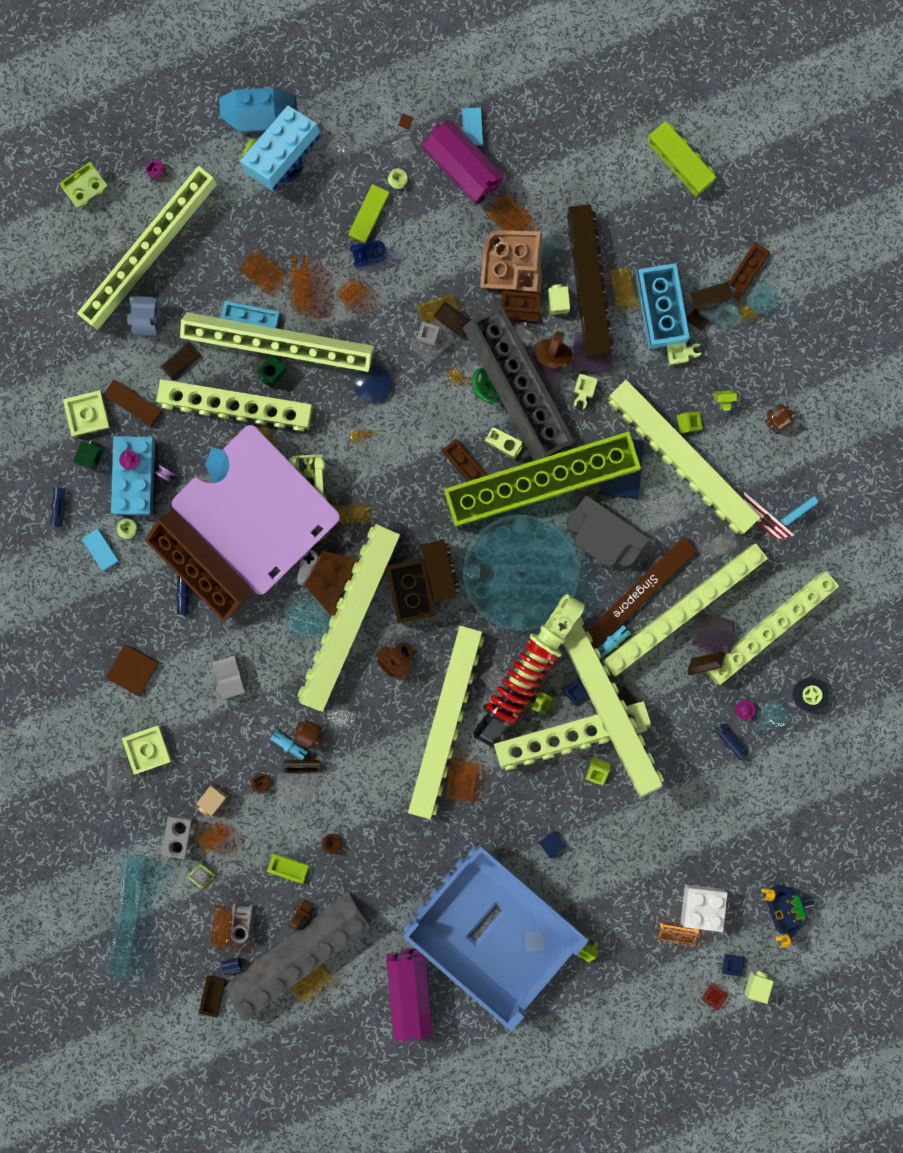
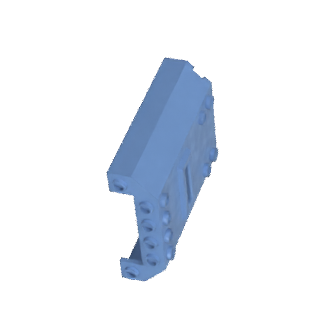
[403,844,589,1032]

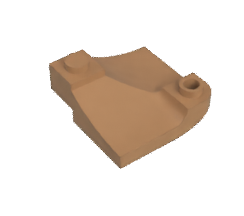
[480,230,543,293]

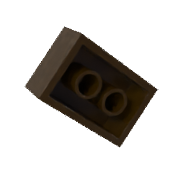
[421,540,460,603]
[386,559,436,624]

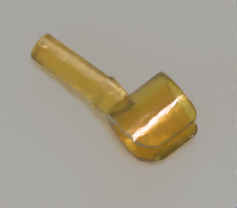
[349,430,376,442]

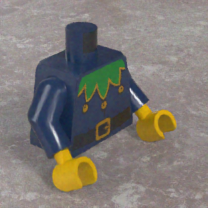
[761,884,815,948]

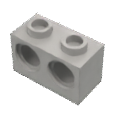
[162,815,196,859]

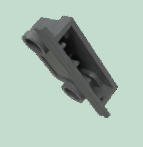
[566,491,656,568]

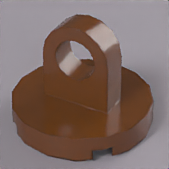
[534,330,573,369]
[376,642,413,680]

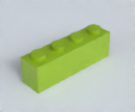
[646,121,716,197]

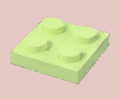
[63,390,110,437]
[122,725,172,775]

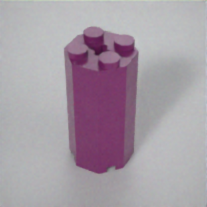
[421,119,504,205]
[386,948,433,1042]

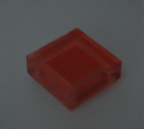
[701,983,729,1011]

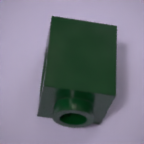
[256,354,288,386]
[73,440,103,471]

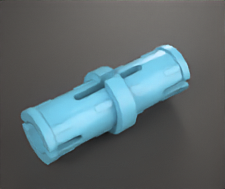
[597,625,631,660]
[270,730,309,760]

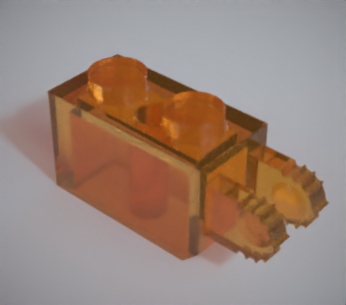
[290,255,312,311]

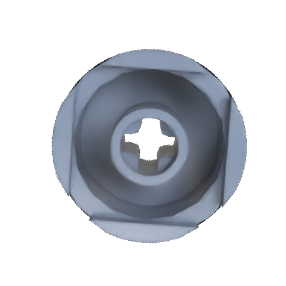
[127,296,163,336]

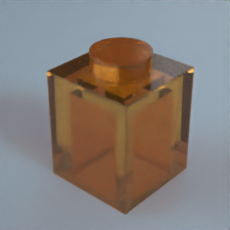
[336,278,367,310]
[196,822,228,853]

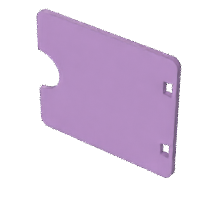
[172,425,340,595]

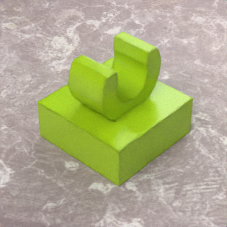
[714,390,737,411]
[528,692,554,715]
[577,936,599,962]

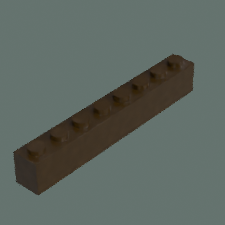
[567,204,613,359]

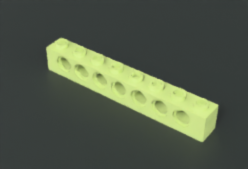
[156,379,313,432]
[706,571,839,685]
[494,701,651,771]

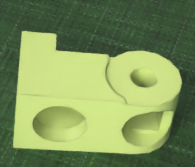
[485,428,524,460]

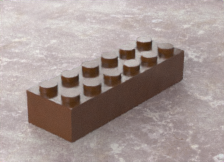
[144,509,254,622]

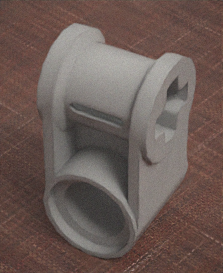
[297,550,319,585]
[231,904,254,943]

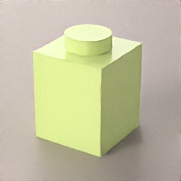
[548,284,570,315]
[745,970,774,1004]

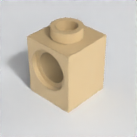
[196,784,228,816]

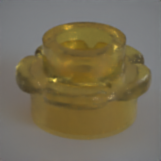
[738,304,756,321]
[447,367,464,384]

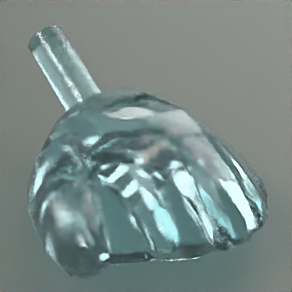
[753,701,789,732]

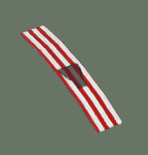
[744,492,794,539]

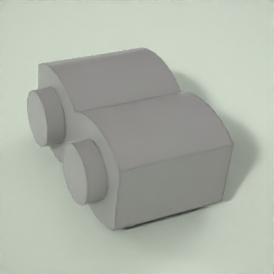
[211,656,247,699]

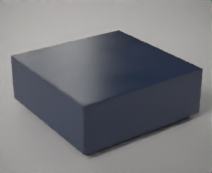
[563,678,588,705]
[539,831,565,858]
[721,953,744,977]

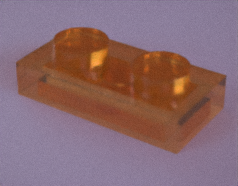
[656,921,699,947]

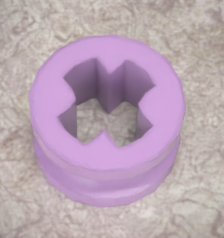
[155,465,174,482]

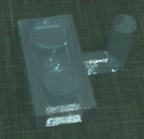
[699,280,739,323]

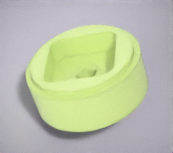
[388,169,408,189]
[117,519,137,539]

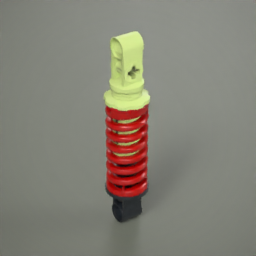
[474,594,584,747]

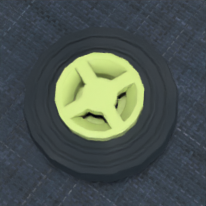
[793,678,829,712]

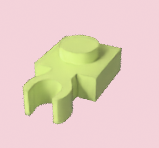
[666,342,701,365]
[574,374,598,410]

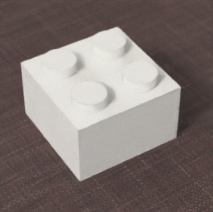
[681,884,728,932]

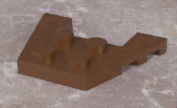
[303,551,360,617]

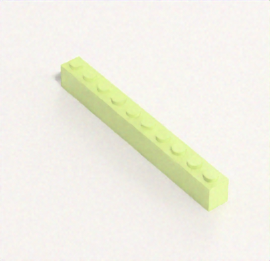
[77,166,217,330]
[180,312,374,372]
[608,380,760,535]
[298,524,400,712]
[601,543,768,677]
[554,616,664,798]
[408,626,484,819]

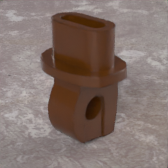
[288,899,314,930]

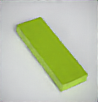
[348,184,389,244]

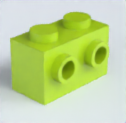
[59,162,108,207]

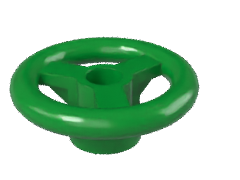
[472,368,500,404]

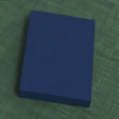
[600,437,644,498]

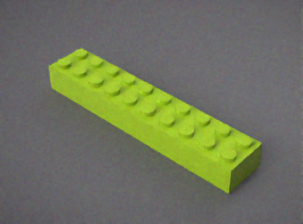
[444,431,641,528]

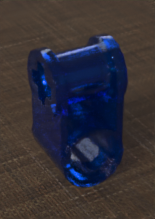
[349,240,387,268]

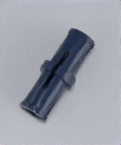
[50,487,66,527]
[175,576,191,615]
[714,723,749,760]

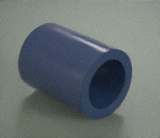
[221,957,242,975]

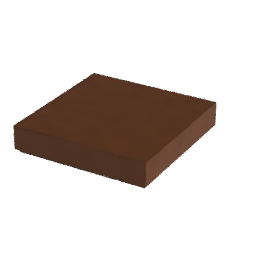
[106,644,159,697]

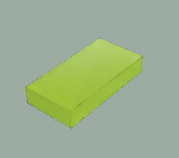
[267,853,310,884]

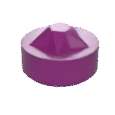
[145,160,166,180]
[119,450,140,470]
[735,700,755,720]

